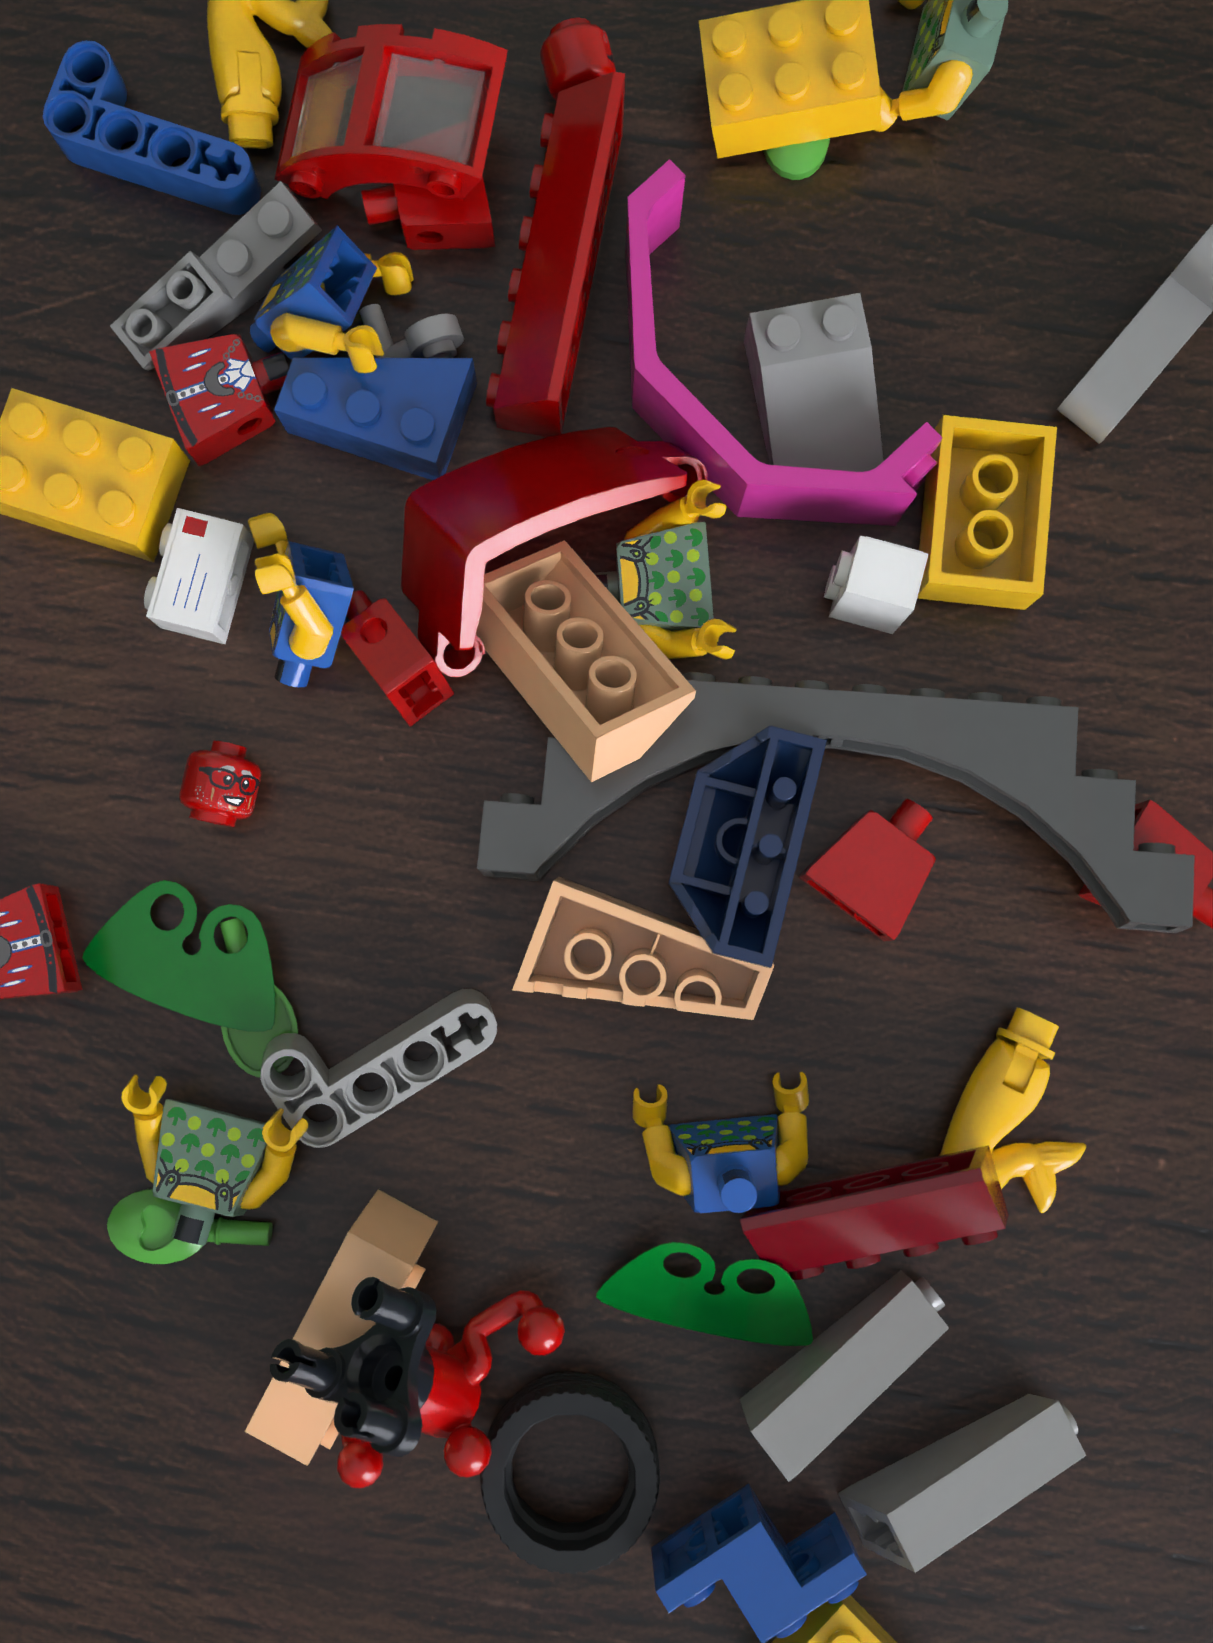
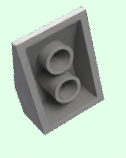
[743,293,884,472]

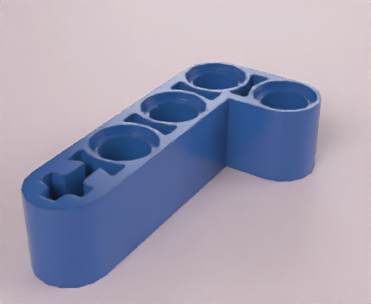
[43,40,261,215]

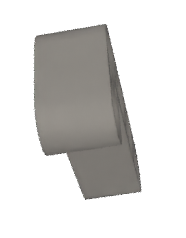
[1057,224,1213,444]
[260,989,497,1148]

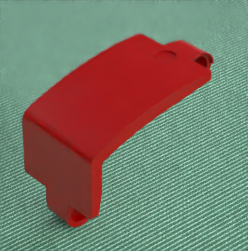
[401,427,707,677]

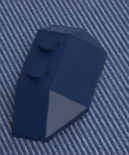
[668,726,827,968]

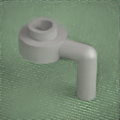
[359,304,464,358]

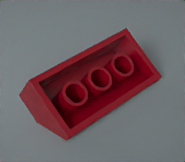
[740,1145,1009,1280]

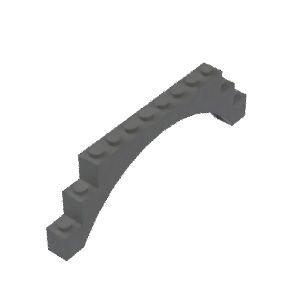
[477,672,1195,933]

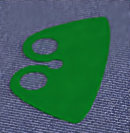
[82,880,275,1032]
[596,1242,813,1346]

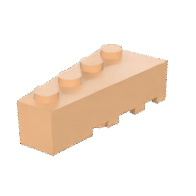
[512,877,774,1020]
[245,1189,438,1466]

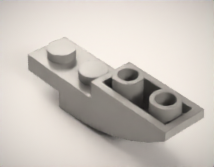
[110,181,322,371]

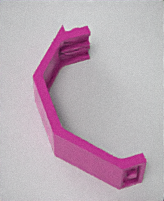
[625,159,943,526]

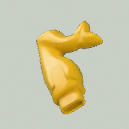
[207,0,333,149]
[940,1007,1086,1213]

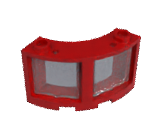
[274,24,508,200]

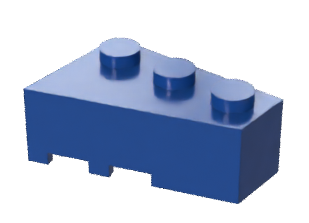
[274,358,477,480]

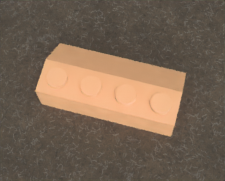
[476,540,696,782]

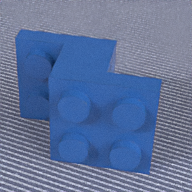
[651,1484,867,1643]

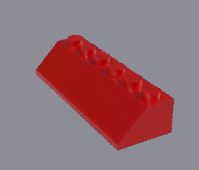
[486,72,625,437]

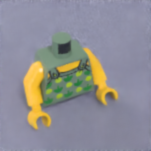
[875,0,1008,132]
[594,480,737,660]
[121,1074,308,1245]

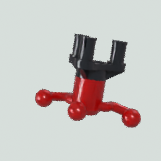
[270,1277,565,1488]

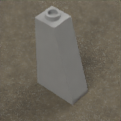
[739,1270,949,1482]
[838,1394,1086,1573]

